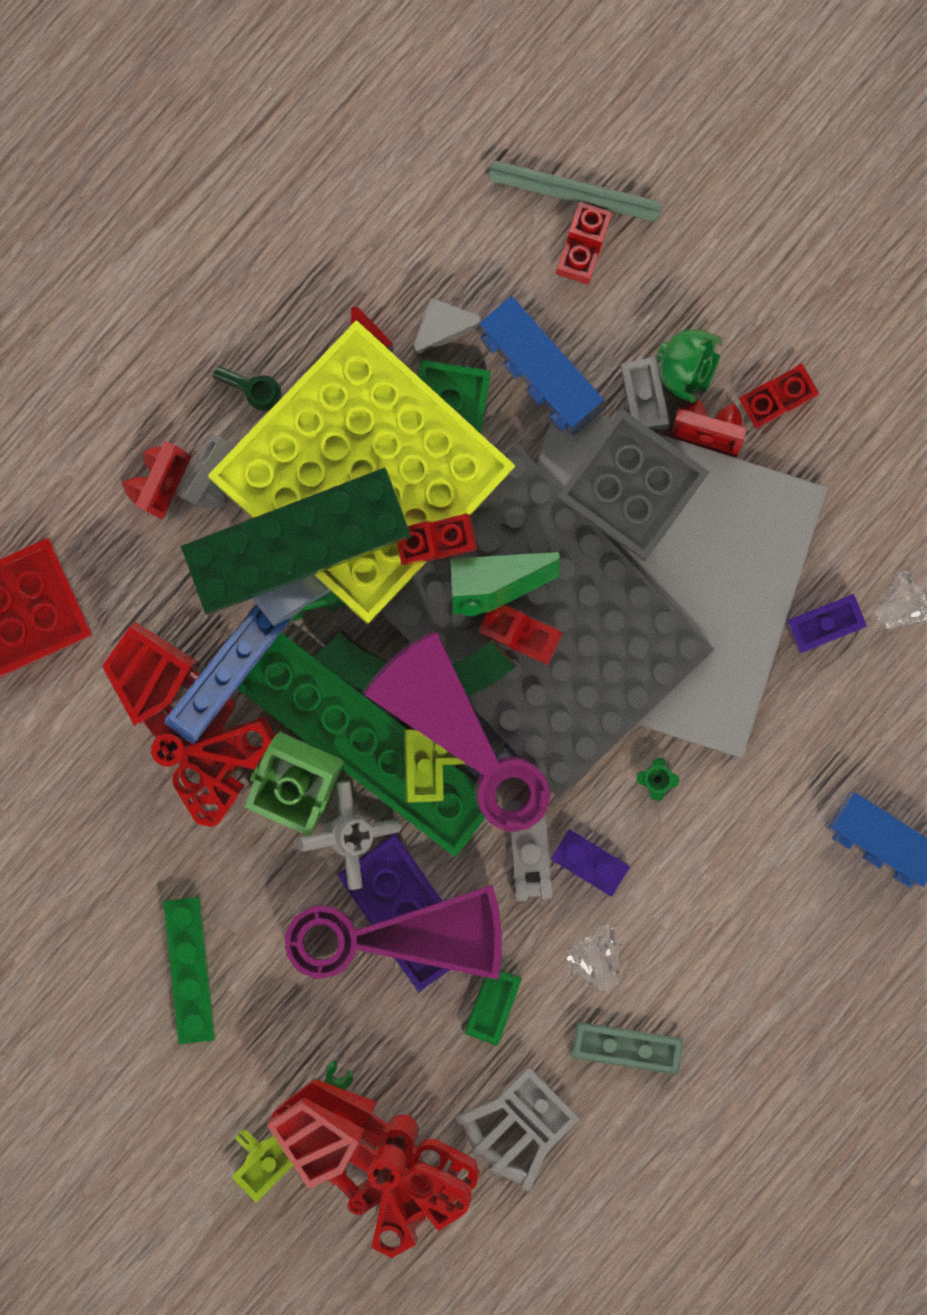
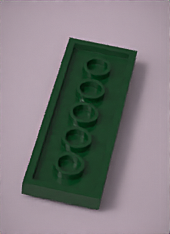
[181,467,412,615]

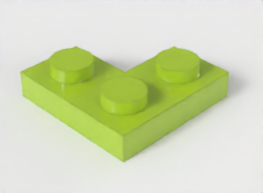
[404,729,466,802]

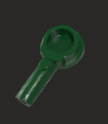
[213,365,282,411]

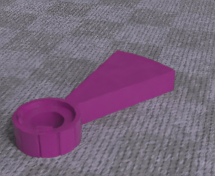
[362,631,550,832]
[285,884,502,979]

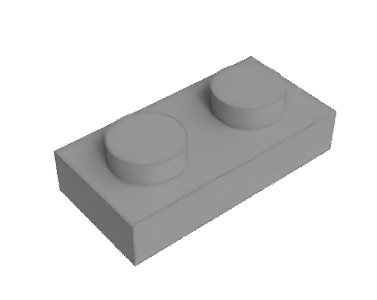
[621,357,669,431]

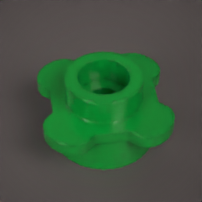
[636,758,679,801]

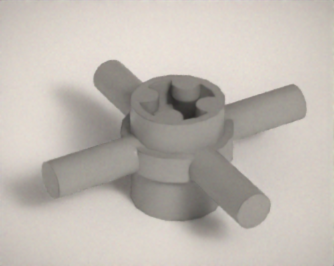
[297,781,401,890]

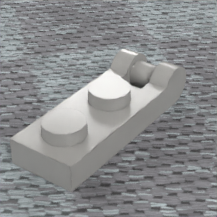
[508,800,552,902]

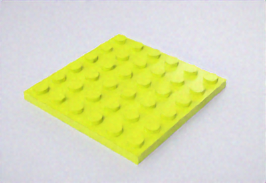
[208,320,515,624]

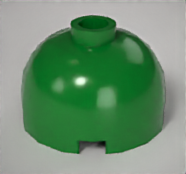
[657,329,722,403]

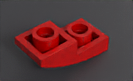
[556,201,613,285]
[739,363,820,429]
[397,513,478,565]

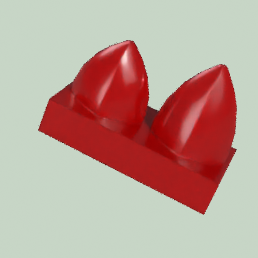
[669,399,747,458]
[122,441,192,520]

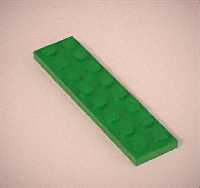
[237,633,499,857]

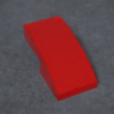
[478,605,563,665]

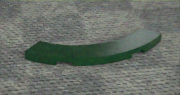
[315,630,517,696]

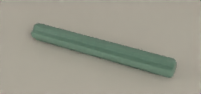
[489,161,661,221]

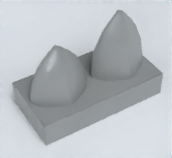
[176,435,233,508]

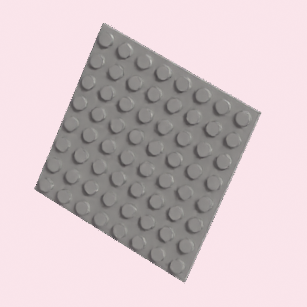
[537,415,828,758]

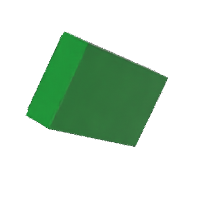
[464,970,522,1046]

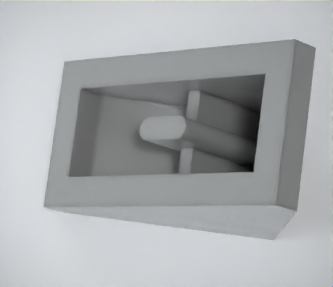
[414,298,481,357]

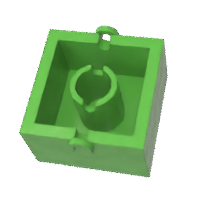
[244,732,345,836]

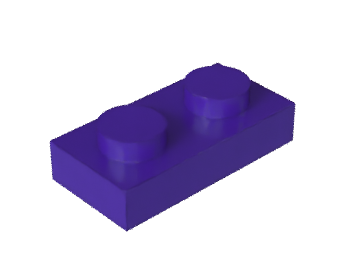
[786,594,867,654]
[551,829,630,897]

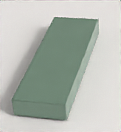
[571,1021,684,1075]

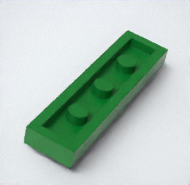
[163,897,216,1045]

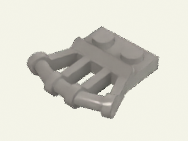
[455,1066,580,1192]

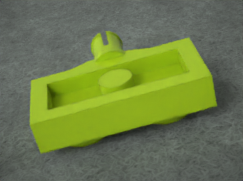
[231,1127,293,1203]

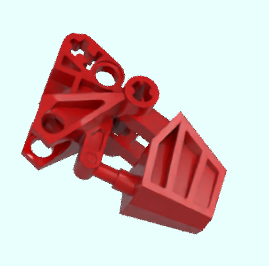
[102,622,276,827]
[267,1079,480,1258]

